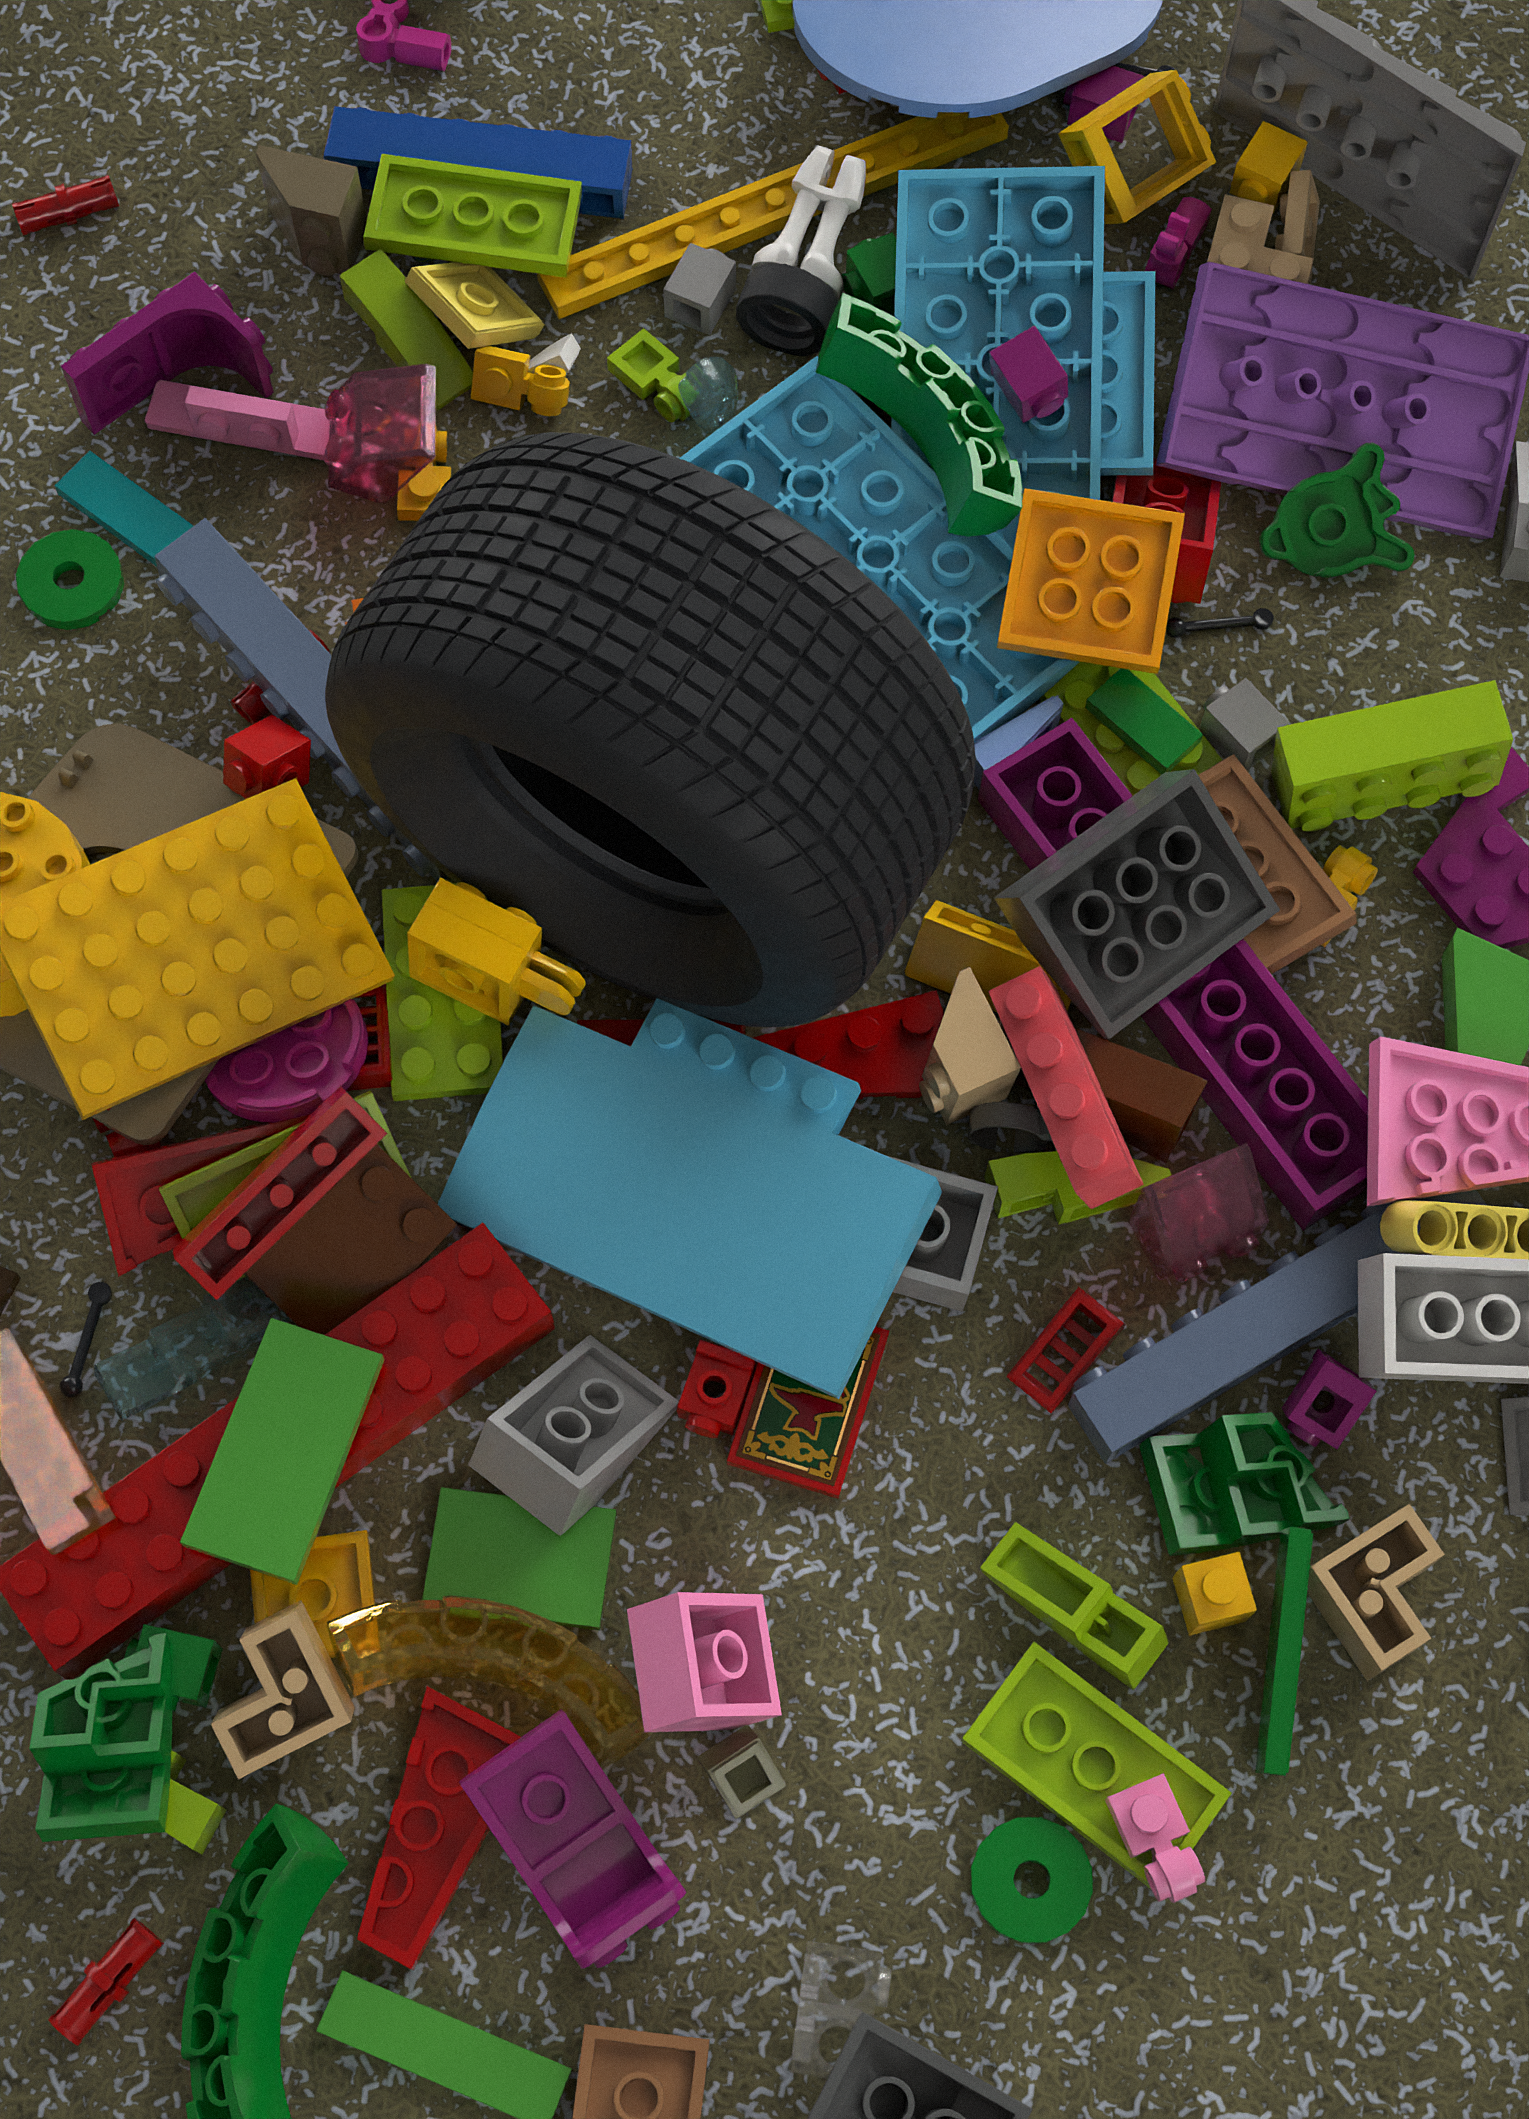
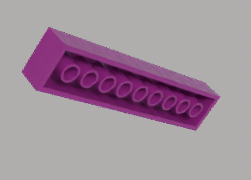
[978,718,1368,1231]

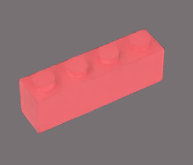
[988,966,1144,1209]

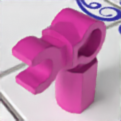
[356,0,451,72]
[1145,197,1212,289]

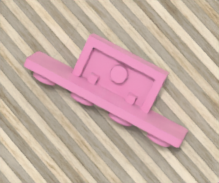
[145,380,357,464]

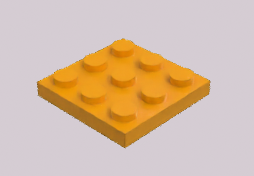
[997,488,1185,674]

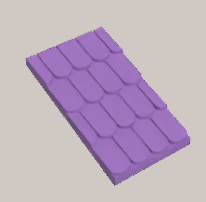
[1156,262,1529,540]

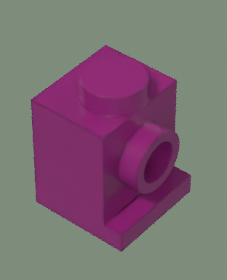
[1281,1348,1377,1449]

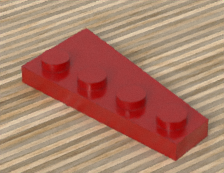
[753,990,944,1099]
[91,1114,311,1277]
[357,1686,521,1971]

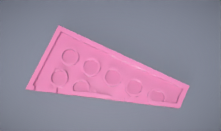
[1367,1036,1529,1207]

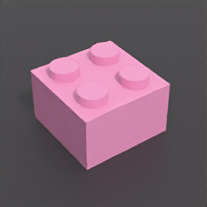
[627,1592,782,1732]

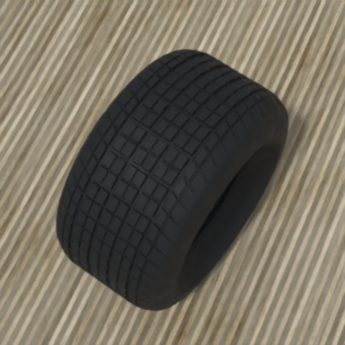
[325,432,976,1028]

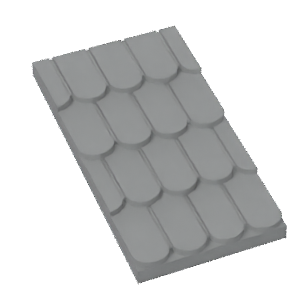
[1213,0,1526,281]

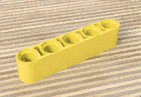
[1380,1200,1529,1259]

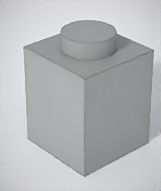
[663,243,736,335]
[1199,678,1289,770]

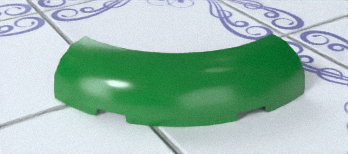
[815,293,1022,537]
[181,1803,349,2119]

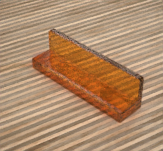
[0,1327,116,1555]

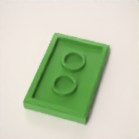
[421,1487,617,1631]

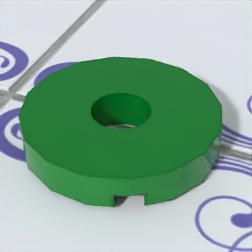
[16,529,124,630]
[970,1817,1093,1944]

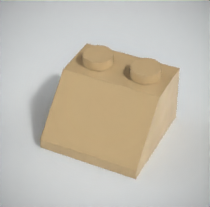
[919,967,1021,1125]

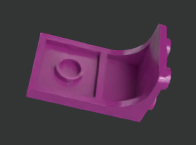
[61,271,274,435]
[459,1709,686,1969]

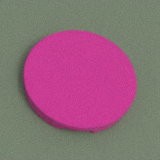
[204,999,368,1122]

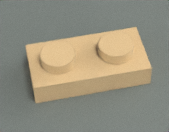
[1275,169,1320,284]

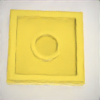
[405,262,545,349]

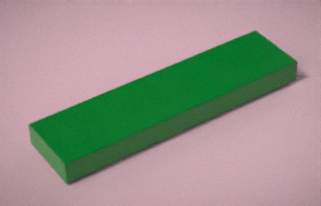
[1255,1527,1313,1776]

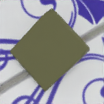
[697,1725,787,1819]

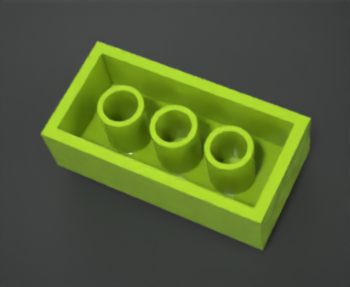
[1271,680,1513,831]

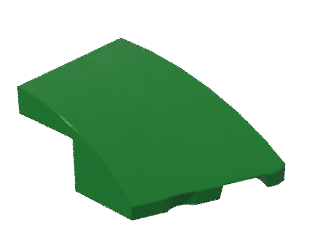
[1139,1412,1350,1556]
[29,1633,172,1842]

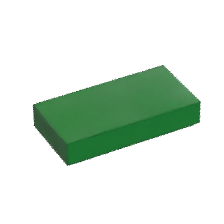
[1085,668,1203,775]

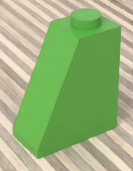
[1442,928,1529,1066]

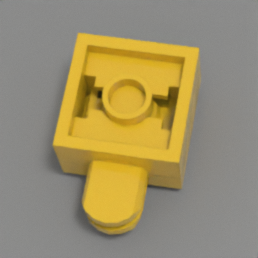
[407,877,586,1026]

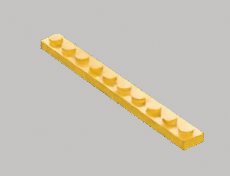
[537,112,1009,319]

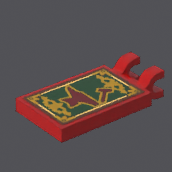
[727,1326,890,1499]

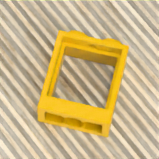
[1058,70,1216,224]

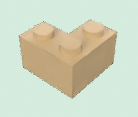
[1207,194,1314,284]
[1307,1504,1445,1681]
[211,1600,355,1780]

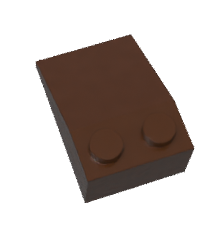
[244,1144,457,1335]

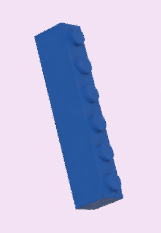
[324,106,633,219]

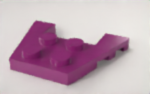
[1412,747,1529,949]

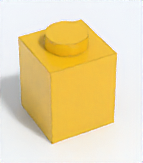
[1229,121,1308,213]
[1172,1552,1257,1636]

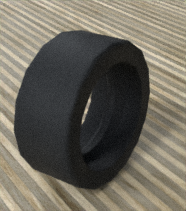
[736,263,838,356]

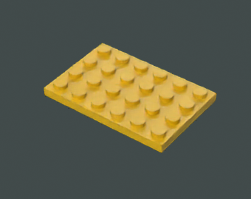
[0,778,395,1120]

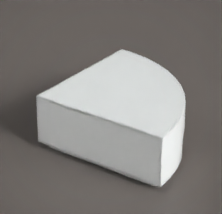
[529,333,581,373]

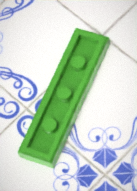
[316,1970,573,2119]

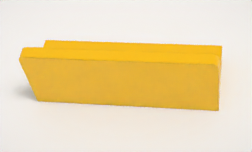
[905,900,1071,1012]

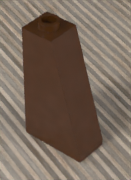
[998,1019,1207,1164]

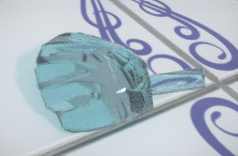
[678,356,739,434]

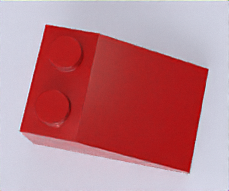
[1112,458,1221,604]

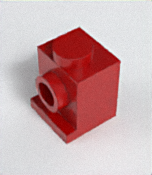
[677,1339,755,1438]

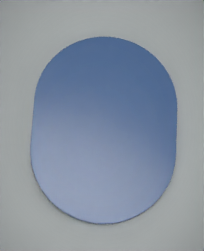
[792,0,1163,118]

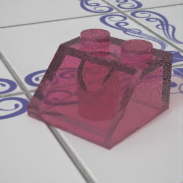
[324,364,436,503]
[1128,1143,1269,1282]

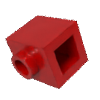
[223,714,311,799]

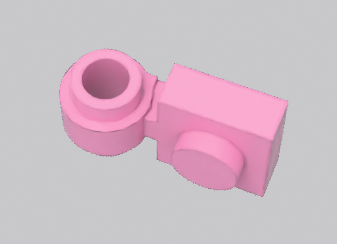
[1105,1773,1205,1903]

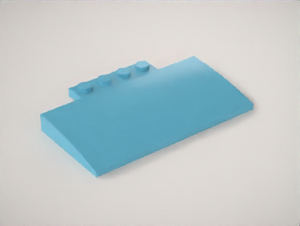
[891,166,1155,550]
[680,356,1079,742]
[437,998,942,1399]

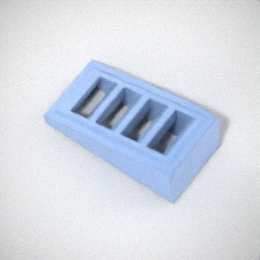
[974,695,1064,789]

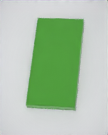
[180,1318,385,1585]

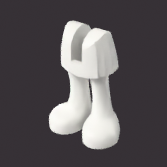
[751,145,866,300]

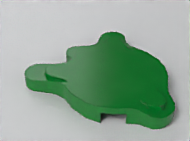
[1259,442,1415,578]

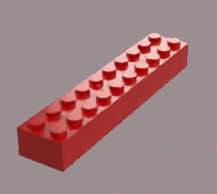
[0,1222,555,1680]

